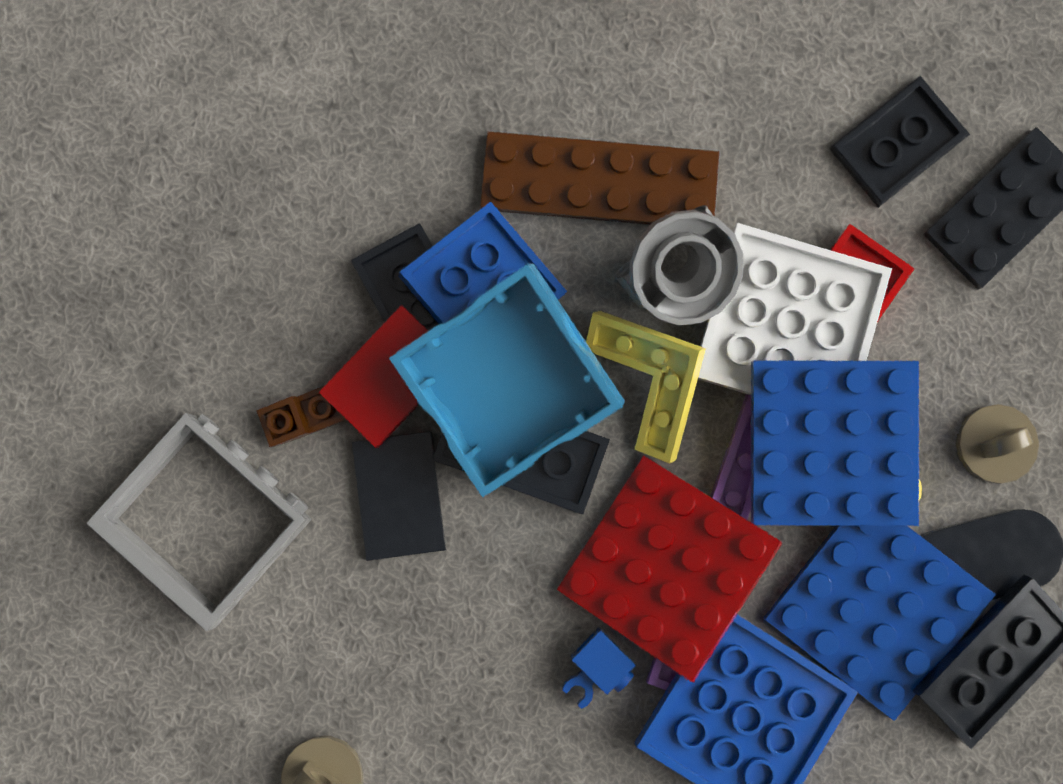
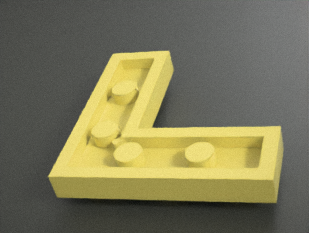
[586,311,706,464]

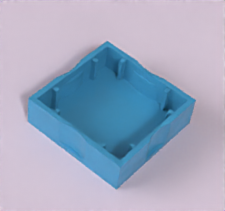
[389,263,625,497]

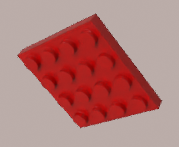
[557,456,782,683]

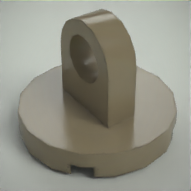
[956,404,1039,484]
[281,736,363,784]

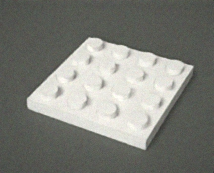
[698,223,892,395]

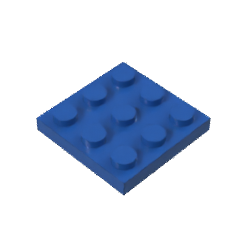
[398,202,567,325]

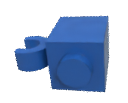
[562,627,636,709]

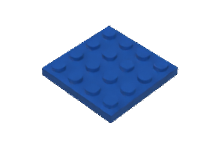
[751,361,919,526]
[764,526,996,721]
[634,614,858,784]

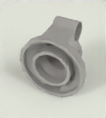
[615,205,743,326]

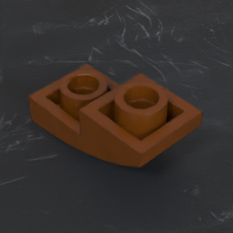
[256,385,347,448]

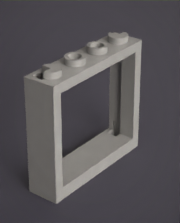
[87,413,312,631]

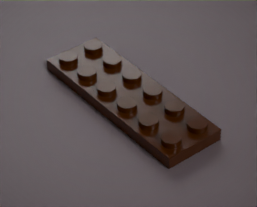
[480,131,720,225]

